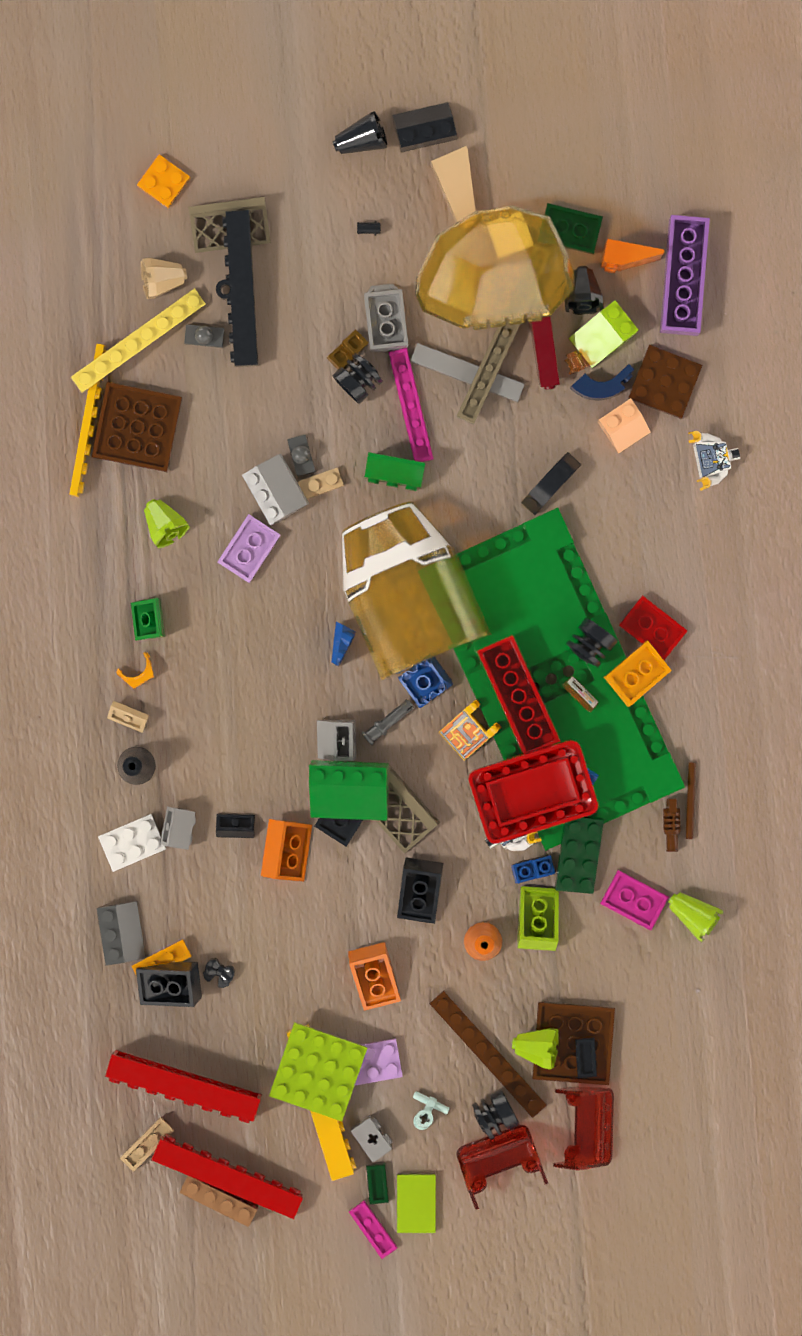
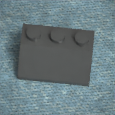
[97,901,146,966]

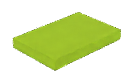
[397,1174,436,1233]

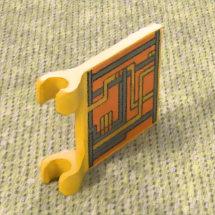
[439,700,501,760]

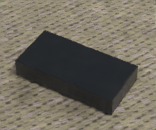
[575,1037,597,1078]

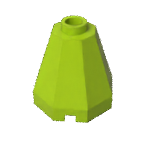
[144,499,190,549]
[512,1028,559,1069]

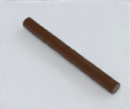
[686,762,696,839]

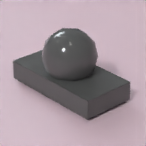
[184,324,225,348]
[287,435,315,477]

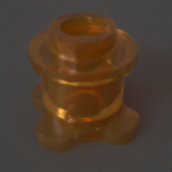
[564,351,588,375]

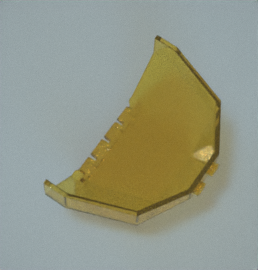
[415,205,574,330]

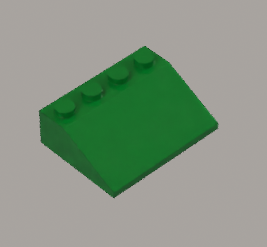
[309,760,389,821]

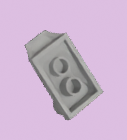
[364,284,408,352]

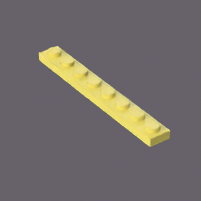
[71,288,206,393]

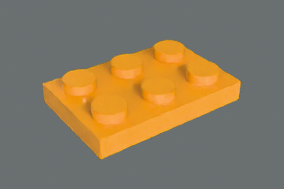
[604,641,672,707]

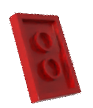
[618,595,688,661]

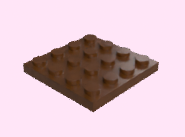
[92,382,182,472]
[532,1002,615,1085]

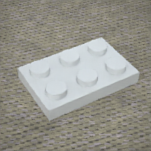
[98,814,166,872]

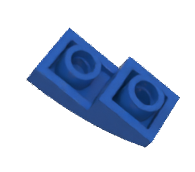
[511,855,555,884]

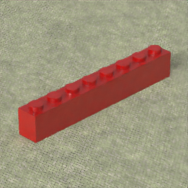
[151,1135,303,1219]

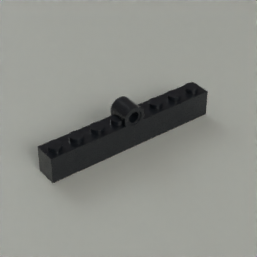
[216,210,258,367]

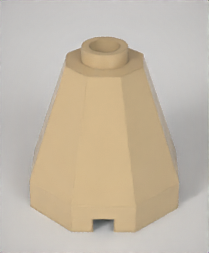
[140,258,187,299]

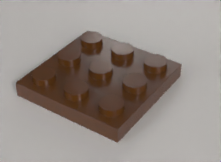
[628,345,703,419]

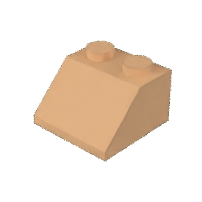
[598,399,651,454]

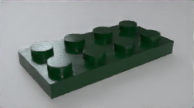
[555,817,604,894]

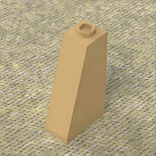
[431,146,476,228]

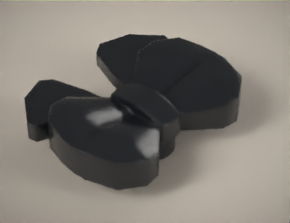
[203,958,235,988]

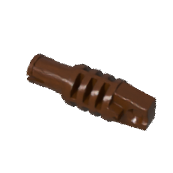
[663,798,681,852]

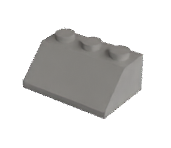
[242,454,309,525]

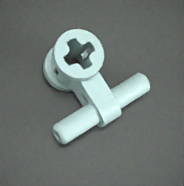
[413,1091,450,1130]

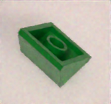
[131,598,165,641]

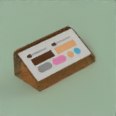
[563,676,599,712]

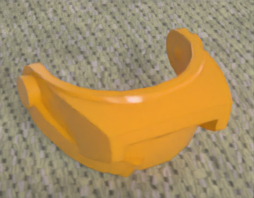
[116,652,154,689]

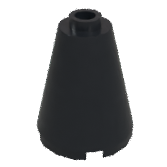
[333,111,388,154]
[117,747,156,785]

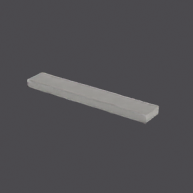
[411,343,524,403]

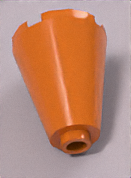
[464,922,502,961]

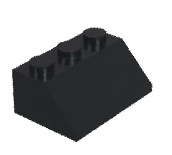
[392,102,457,153]

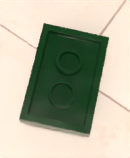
[538,203,603,255]

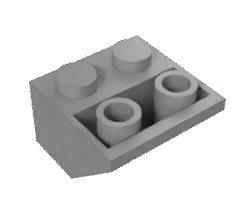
[317,720,356,761]

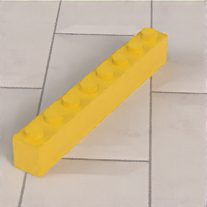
[287,1024,357,1181]

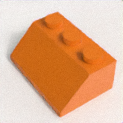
[261,819,312,882]

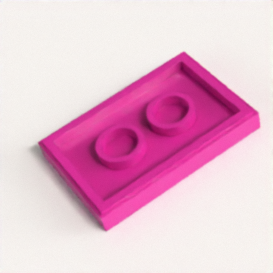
[600,870,669,931]

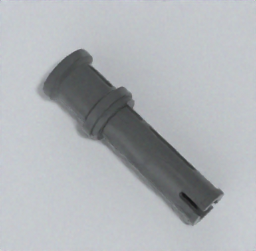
[362,699,415,746]

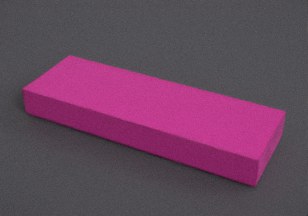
[349,1200,398,1259]

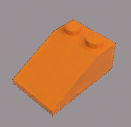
[601,239,664,273]
[348,942,401,1011]

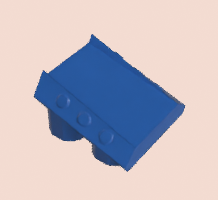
[331,622,356,666]
[398,654,453,708]

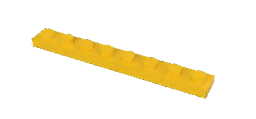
[69,344,108,497]

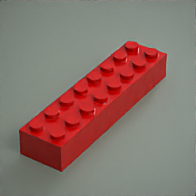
[105,1050,262,1123]

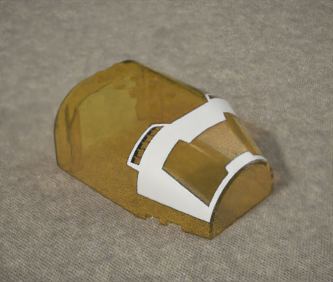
[342,501,491,681]

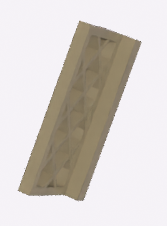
[188,197,271,253]
[375,765,440,854]

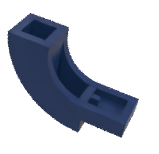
[570,364,634,401]

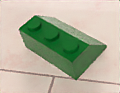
[364,452,425,491]

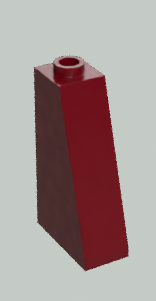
[528,311,560,390]

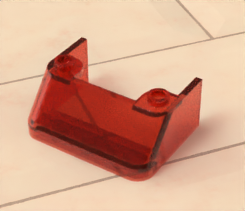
[553,1087,614,1171]
[456,1125,548,1210]

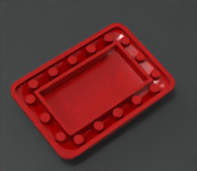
[469,740,598,844]

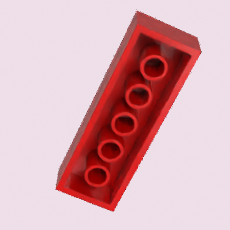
[477,635,560,754]

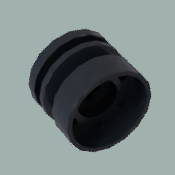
[332,353,383,404]
[566,618,618,668]
[472,1089,520,1140]

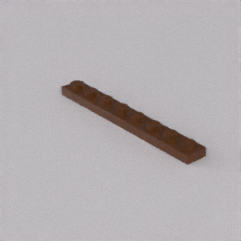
[429,990,547,1118]

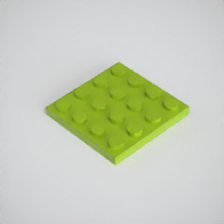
[269,1022,367,1121]

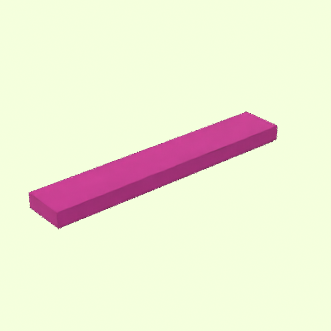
[388,348,434,462]

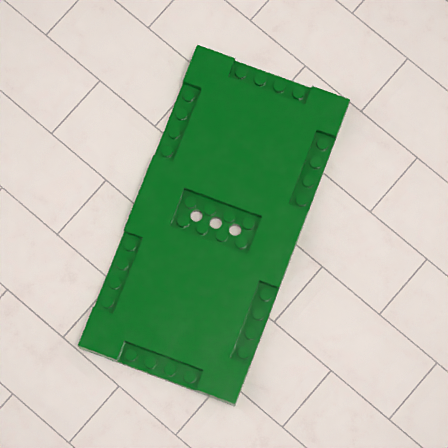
[418,508,685,851]

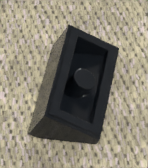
[216,814,255,838]

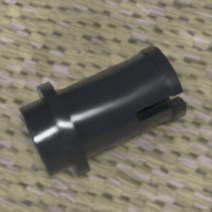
[357,221,381,236]

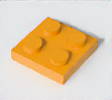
[137,154,190,208]

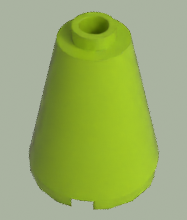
[668,892,724,943]

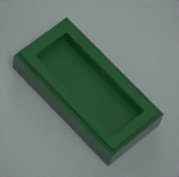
[366,1163,389,1205]

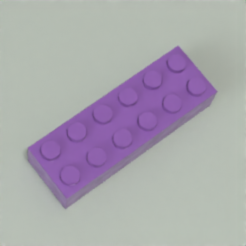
[660,215,710,336]

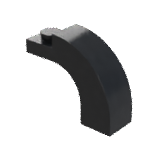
[521,452,582,515]

